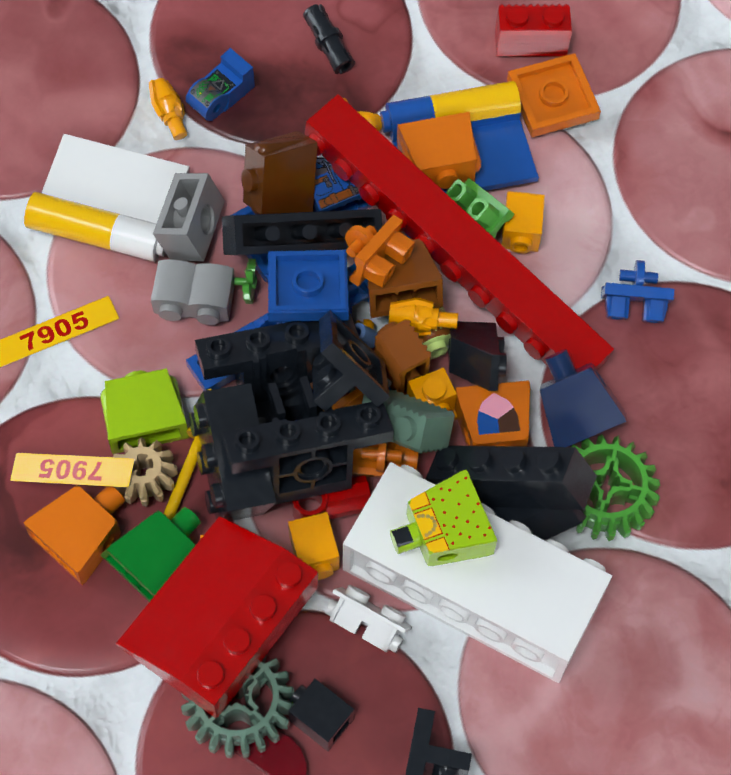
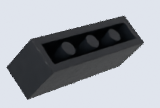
[222,209,382,255]
[426,445,597,510]

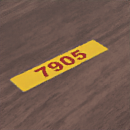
[0,296,119,367]
[10,453,134,487]

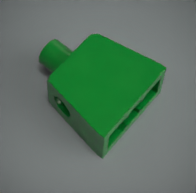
[100,507,201,602]

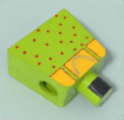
[390,469,497,566]

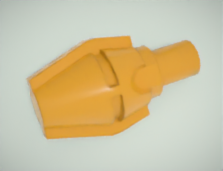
[149,78,187,140]
[389,298,458,336]

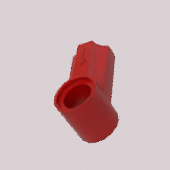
[292,476,371,520]

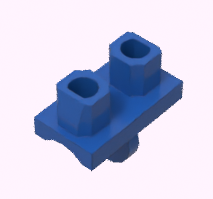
[601,260,675,323]

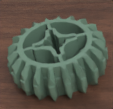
[181,655,294,758]

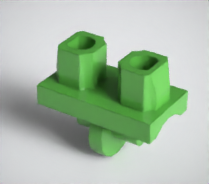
[446,178,515,238]

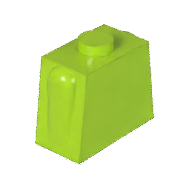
[100,368,189,455]

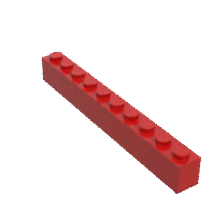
[304,94,614,370]

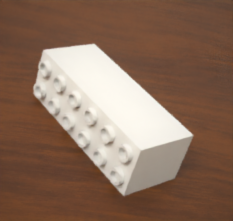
[342,462,613,683]

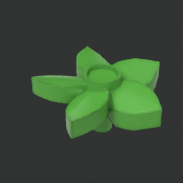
[234,258,257,304]

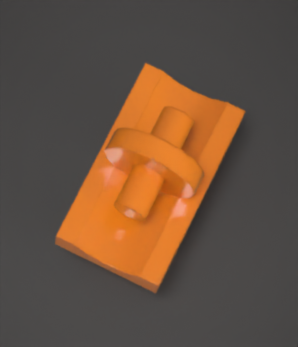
[345,214,415,288]
[352,442,418,478]

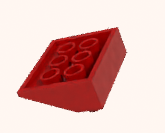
[116,516,318,719]

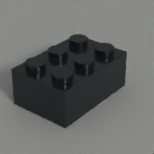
[189,383,276,521]

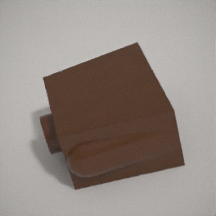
[241,131,317,214]

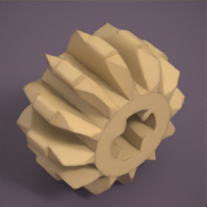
[113,437,178,507]

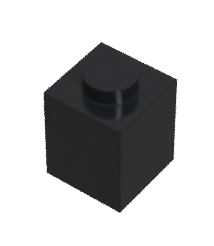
[288,679,355,751]

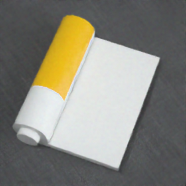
[24,134,190,262]

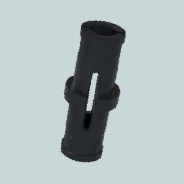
[303,4,355,74]

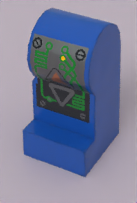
[185,48,255,121]

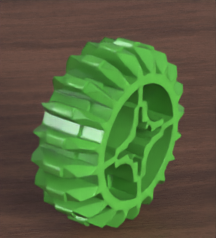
[571,434,660,541]

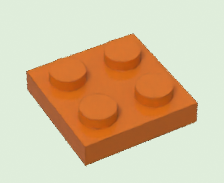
[507,53,601,138]

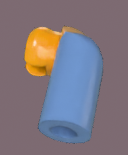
[354,319,378,348]

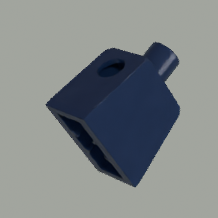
[540,349,626,447]

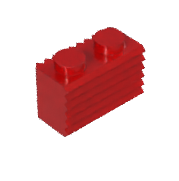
[495,4,572,56]

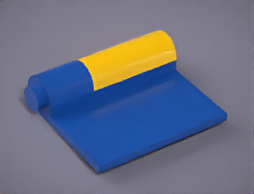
[380,81,539,193]

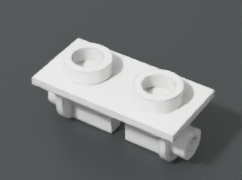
[324,585,412,653]

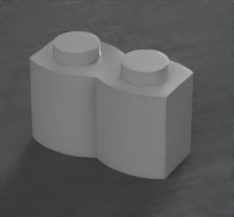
[151,259,235,325]

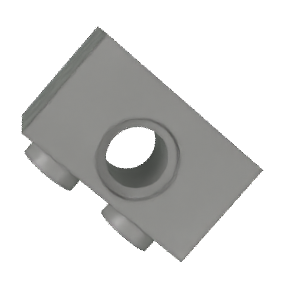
[153,173,225,261]

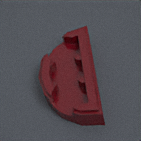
[234,731,307,775]

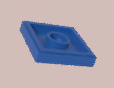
[268,250,349,322]

